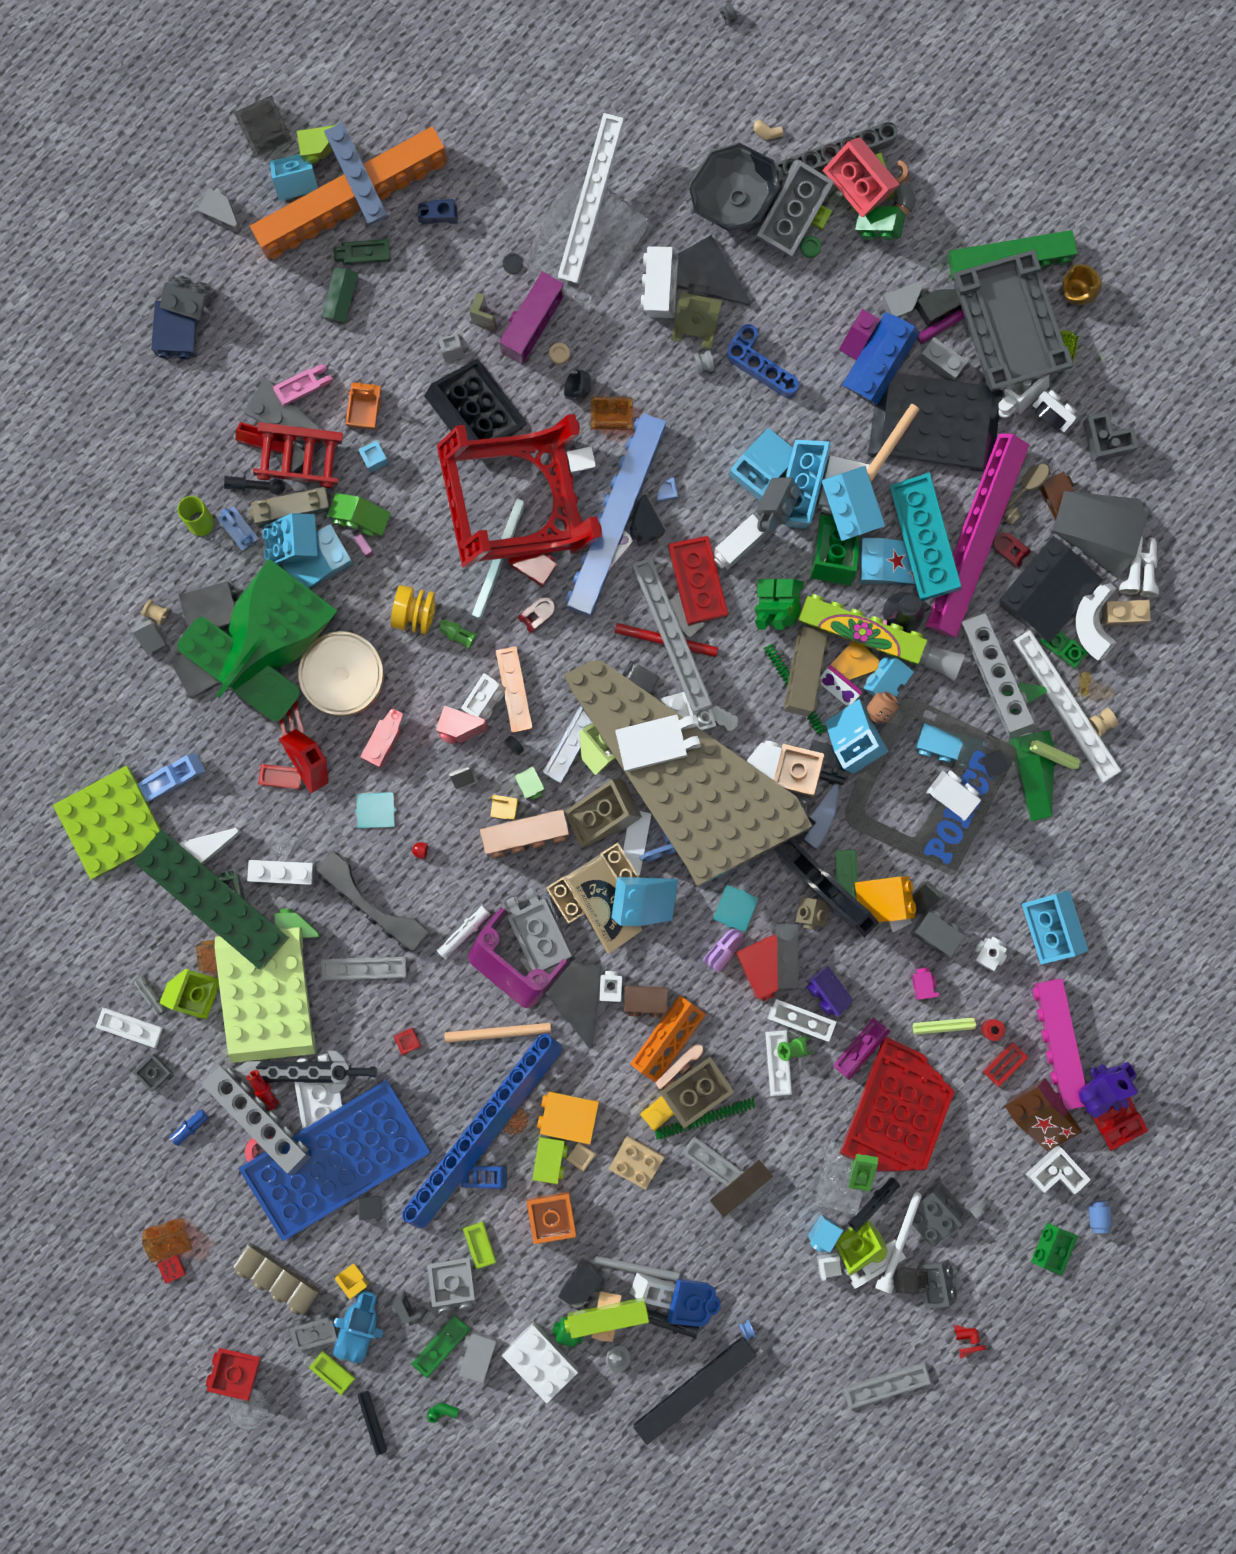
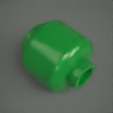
[552,1316,584,1348]

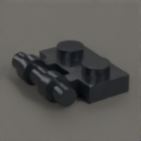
[809,740,847,786]

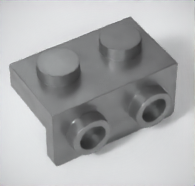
[288,1312,338,1352]

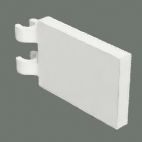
[615,715,701,772]
[294,1053,343,1128]

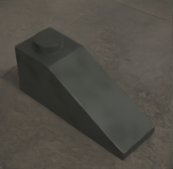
[915,289,962,327]

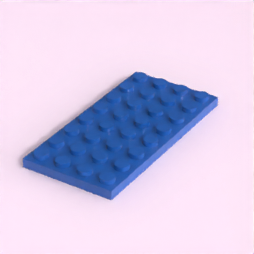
[238,1079,431,1241]

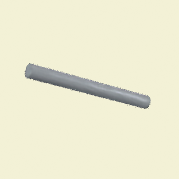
[594,1256,680,1281]

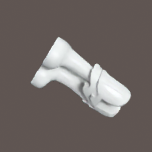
[1119,537,1159,598]

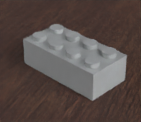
[753,160,834,256]

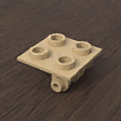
[609,1136,664,1190]

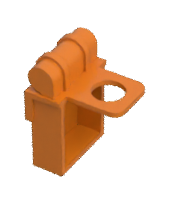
[346,382,381,430]

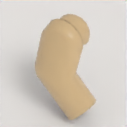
[753,120,783,140]

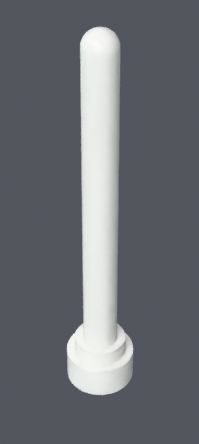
[875,1192,922,1294]

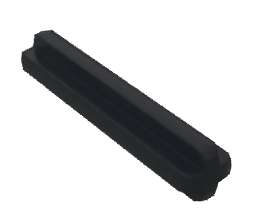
[357,1391,387,1455]

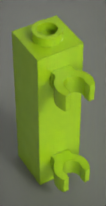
[564,1297,649,1338]

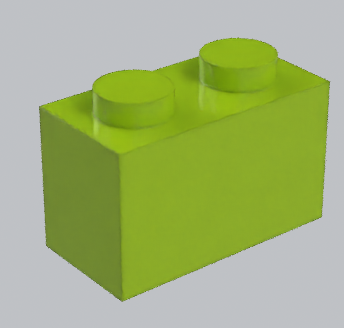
[532,1136,568,1184]

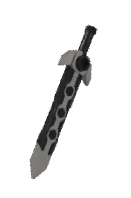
[234,1050,377,1093]

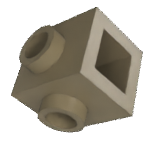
[796,897,829,930]

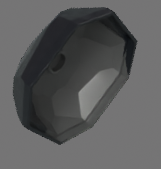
[688,142,781,232]

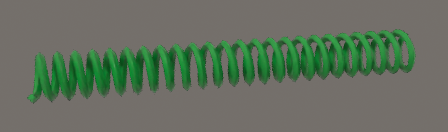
[763,644,827,734]
[655,1096,755,1140]

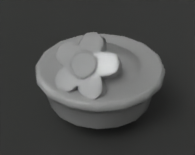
[606,1345,630,1373]

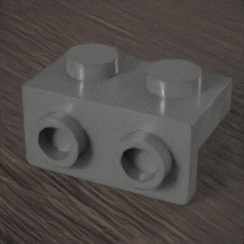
[391,1291,426,1326]

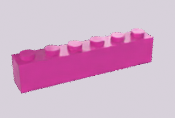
[1032,978,1085,1110]

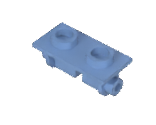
[217,506,259,551]

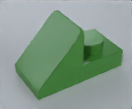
[848,1154,878,1191]

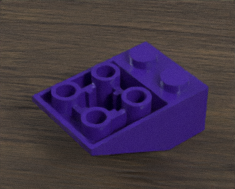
[806,966,853,1017]

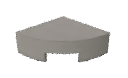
[969,1197,990,1219]

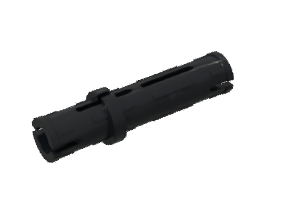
[848,1177,900,1232]
[647,1309,699,1339]

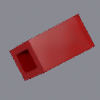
[279,729,328,794]

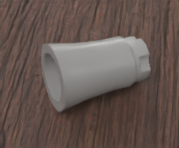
[919,645,966,682]

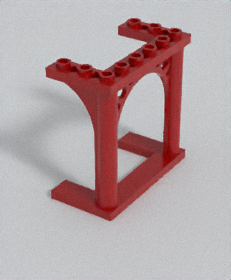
[437,414,602,568]

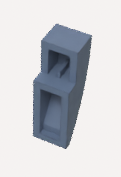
[803,784,838,850]

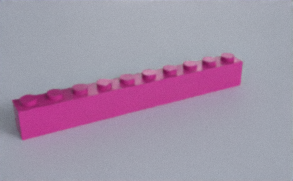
[925,434,1030,637]

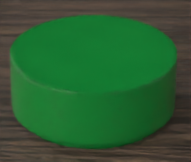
[800,236,821,258]

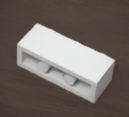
[247,860,316,885]
[767,998,836,1042]

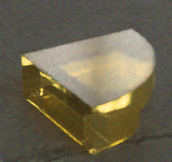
[1078,672,1090,696]

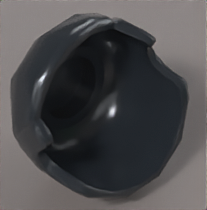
[564,369,592,401]

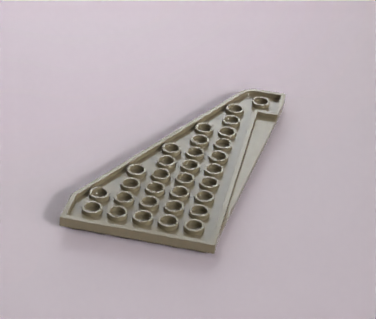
[564,661,812,887]

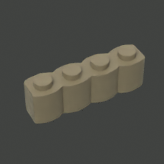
[233,1243,320,1315]

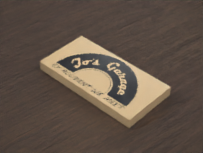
[567,858,642,953]

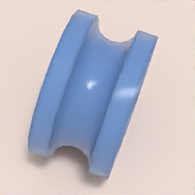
[739,1319,757,1342]

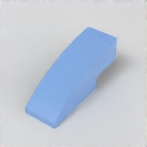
[138,753,206,802]

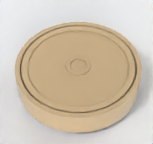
[298,631,384,717]

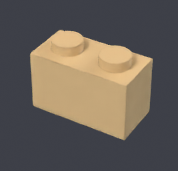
[1102,600,1151,626]

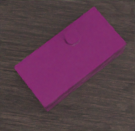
[499,271,565,365]

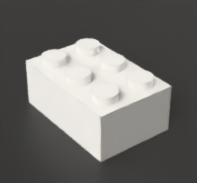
[641,247,678,318]
[502,1322,578,1403]

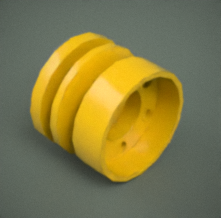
[391,585,436,635]

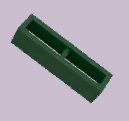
[322,268,358,325]

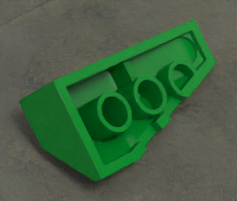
[1009,730,1054,822]

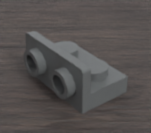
[917,1259,957,1309]

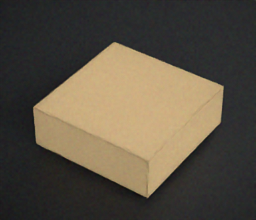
[566,1142,596,1172]

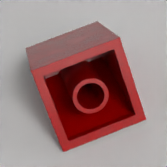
[735,934,778,1001]

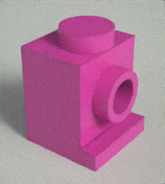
[911,967,939,1000]

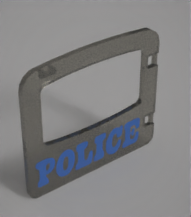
[845,698,1016,874]

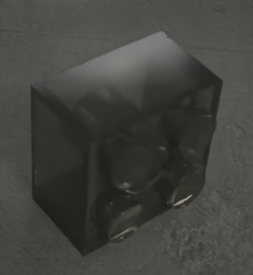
[234,95,292,157]

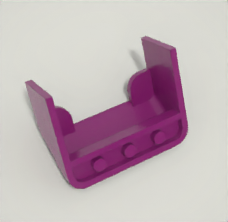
[468,907,570,1008]

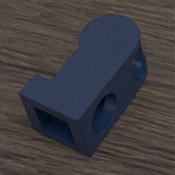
[418,199,458,224]

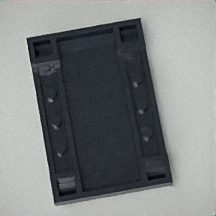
[867,373,1003,472]

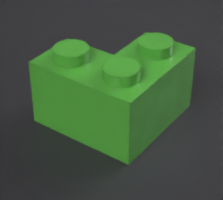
[327,493,391,537]

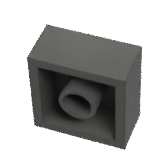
[133,1054,173,1092]

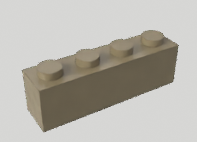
[783,626,829,717]

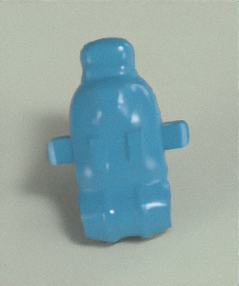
[333,1291,383,1363]

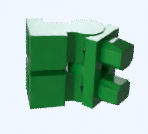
[754,579,804,630]

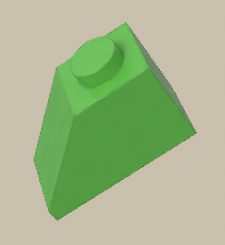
[274,909,320,938]

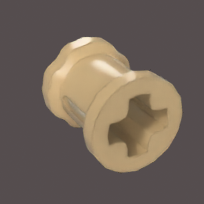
[141,599,169,625]

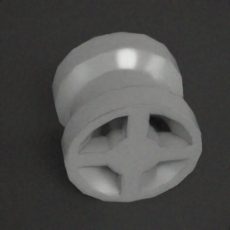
[693,350,714,374]

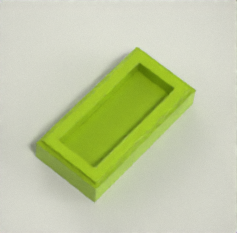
[463,1221,497,1270]
[309,1350,356,1395]

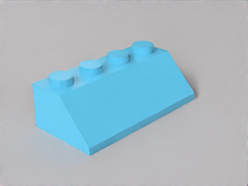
[784,440,831,529]

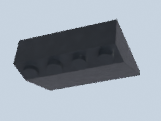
[424,358,527,461]
[999,536,1102,643]

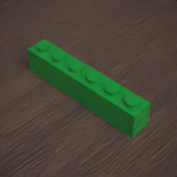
[947,230,1077,280]

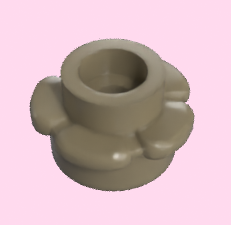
[1003,506,1022,526]

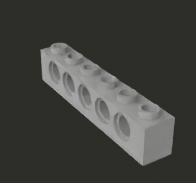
[962,613,1036,739]
[202,1066,311,1176]

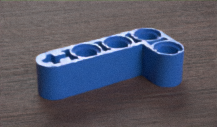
[727,324,799,398]

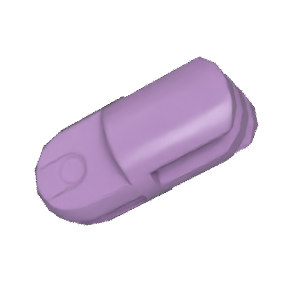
[703,929,744,973]

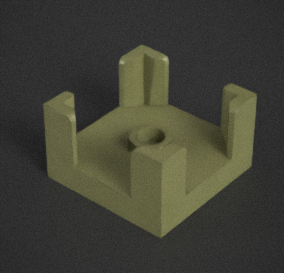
[671,292,722,349]

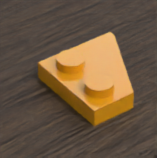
[828,641,880,680]

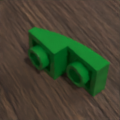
[1039,631,1088,669]

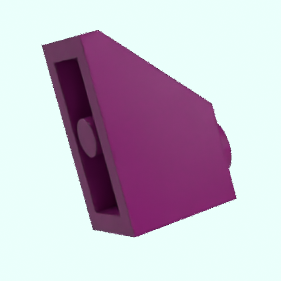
[839,309,880,360]

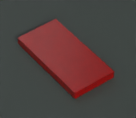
[667,536,729,625]

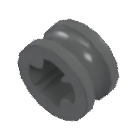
[720,3,738,25]

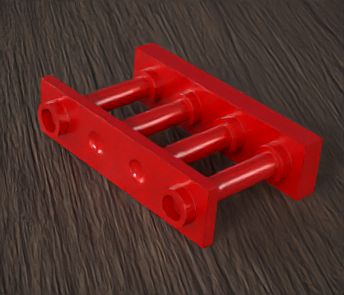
[253,422,343,488]

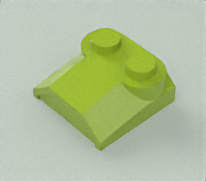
[835,1219,888,1275]

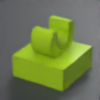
[810,205,832,230]

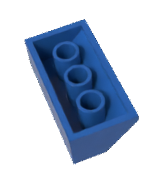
[842,312,920,405]

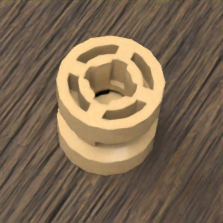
[1089,708,1119,736]

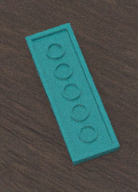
[889,472,962,602]

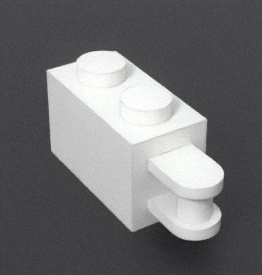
[999,375,1049,418]

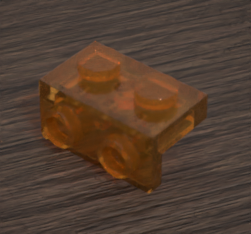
[591,396,633,430]
[142,1218,192,1263]

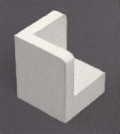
[567,447,595,476]
[817,1253,842,1281]

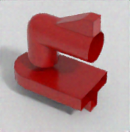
[954,1325,987,1359]

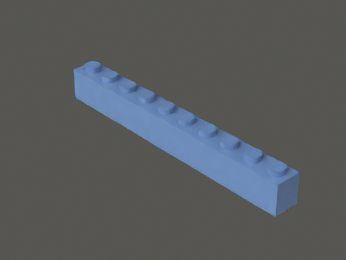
[565,413,666,618]

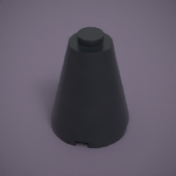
[883,592,925,633]

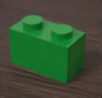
[855,206,906,241]

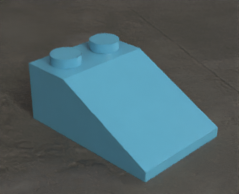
[282,524,354,589]
[612,877,678,926]

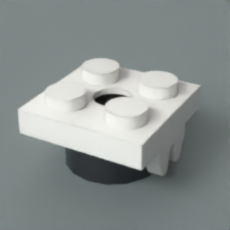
[1032,390,1078,432]

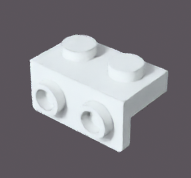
[461,673,506,720]

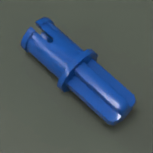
[169,1109,209,1146]

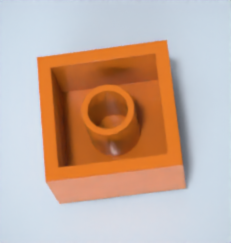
[526,1191,577,1244]

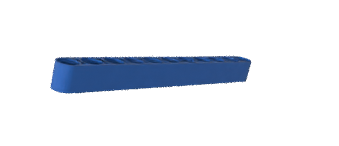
[402,1034,562,1229]

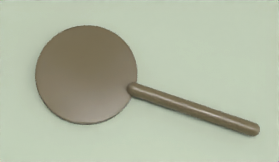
[1004,464,1050,513]

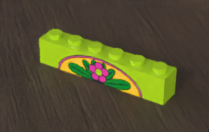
[797,594,927,665]

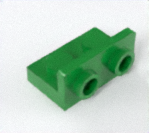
[1031,1223,1078,1276]

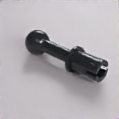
[224,475,285,495]

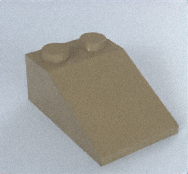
[564,779,642,848]
[659,1057,735,1128]

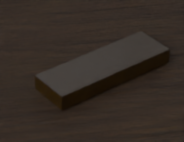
[710,1159,773,1218]

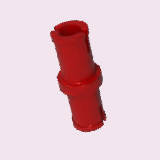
[246,1070,279,1110]

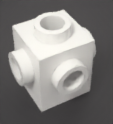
[973,937,1007,971]

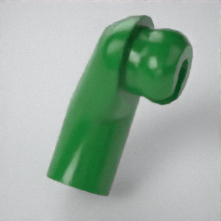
[427,1402,459,1423]

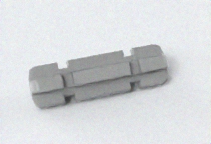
[134,977,166,1015]

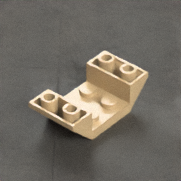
[546,843,640,924]

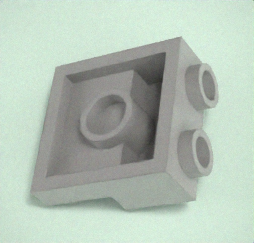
[427,1258,477,1314]

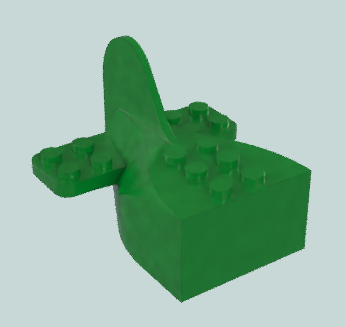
[177,559,338,721]

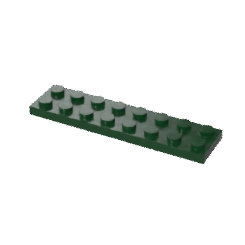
[133,830,289,970]

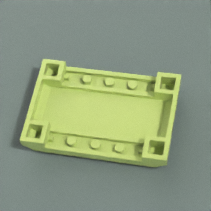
[215,927,317,1063]

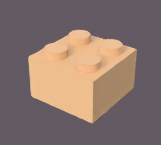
[774,744,825,797]

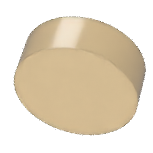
[549,343,570,365]

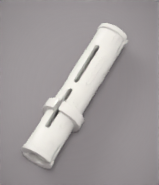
[437,905,491,960]

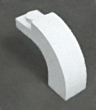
[1076,583,1117,660]

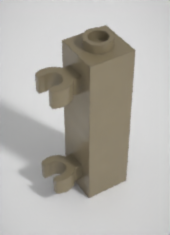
[249,487,330,527]

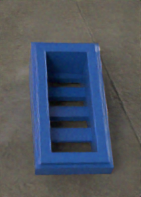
[461,1166,507,1189]

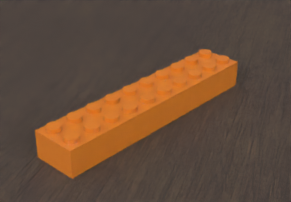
[250,126,448,260]

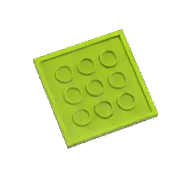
[53,766,161,880]

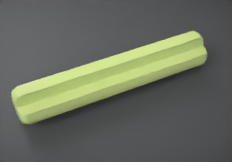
[1030,740,1080,770]
[913,1018,976,1035]

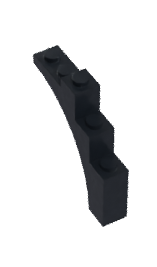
[773,838,879,938]

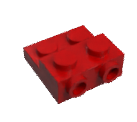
[206,1348,262,1402]

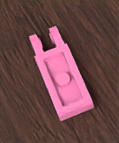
[273,364,334,407]

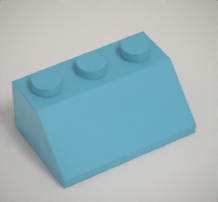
[821,466,885,541]
[1022,890,1089,964]

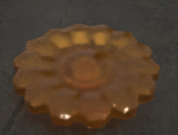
[503,1108,528,1135]

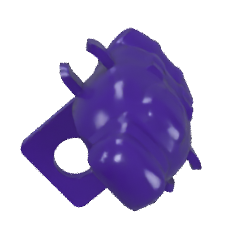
[1078,1062,1138,1118]

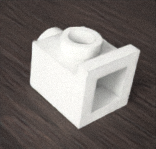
[600,971,622,1002]

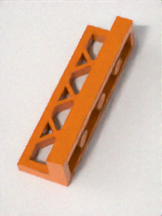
[630,995,706,1083]

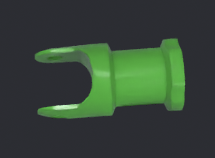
[440,620,477,650]
[777,1037,814,1061]

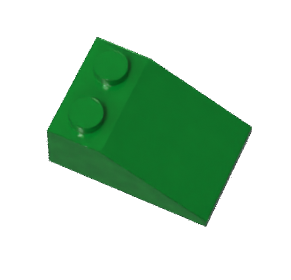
[810,514,860,586]

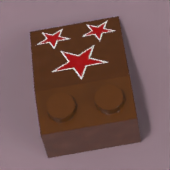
[1004,1078,1082,1151]

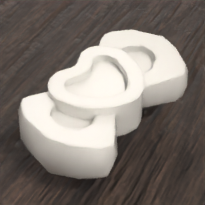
[711,706,738,731]

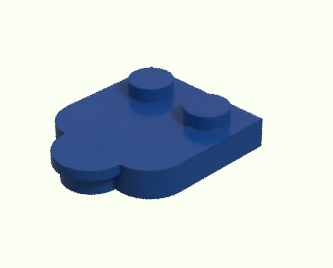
[667,1279,721,1327]

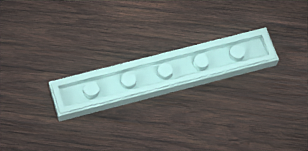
[472,499,525,620]

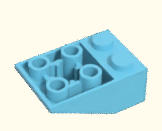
[729,428,793,501]
[263,513,318,565]
[825,699,888,774]

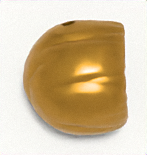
[1062,264,1102,305]

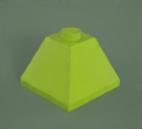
[297,125,336,163]
[160,969,219,1020]

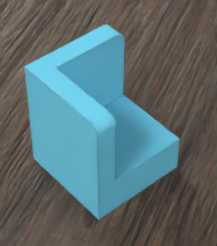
[358,441,389,473]

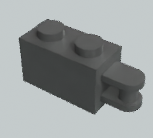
[756,477,801,532]

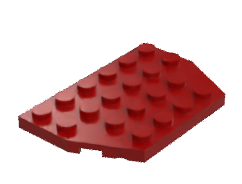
[839,1037,954,1172]

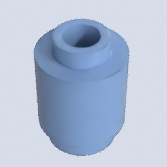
[1089,1201,1112,1233]

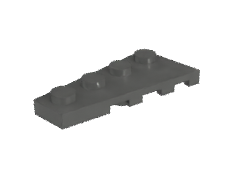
[244,377,324,454]

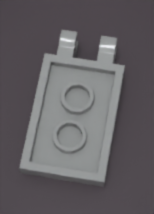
[506,887,573,970]

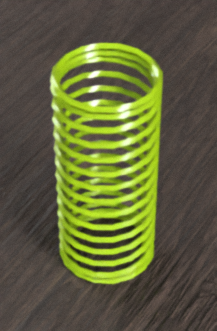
[177,496,214,536]

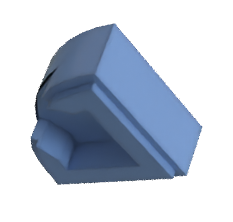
[657,477,678,502]

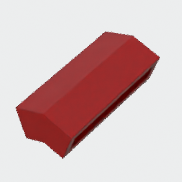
[235,422,285,455]

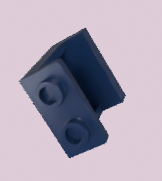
[151,300,197,360]

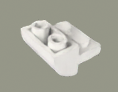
[661,692,716,731]

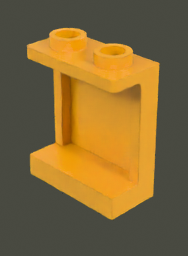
[855,876,916,922]
[537,1091,599,1144]

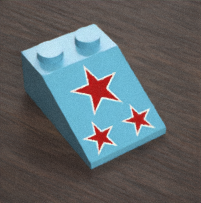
[859,538,916,585]

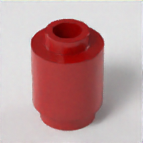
[981,1019,1005,1041]

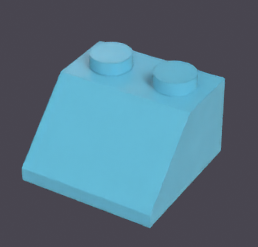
[270,154,318,201]

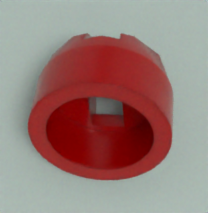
[412,842,428,860]

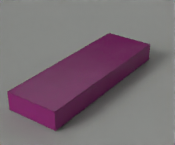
[833,1017,891,1080]

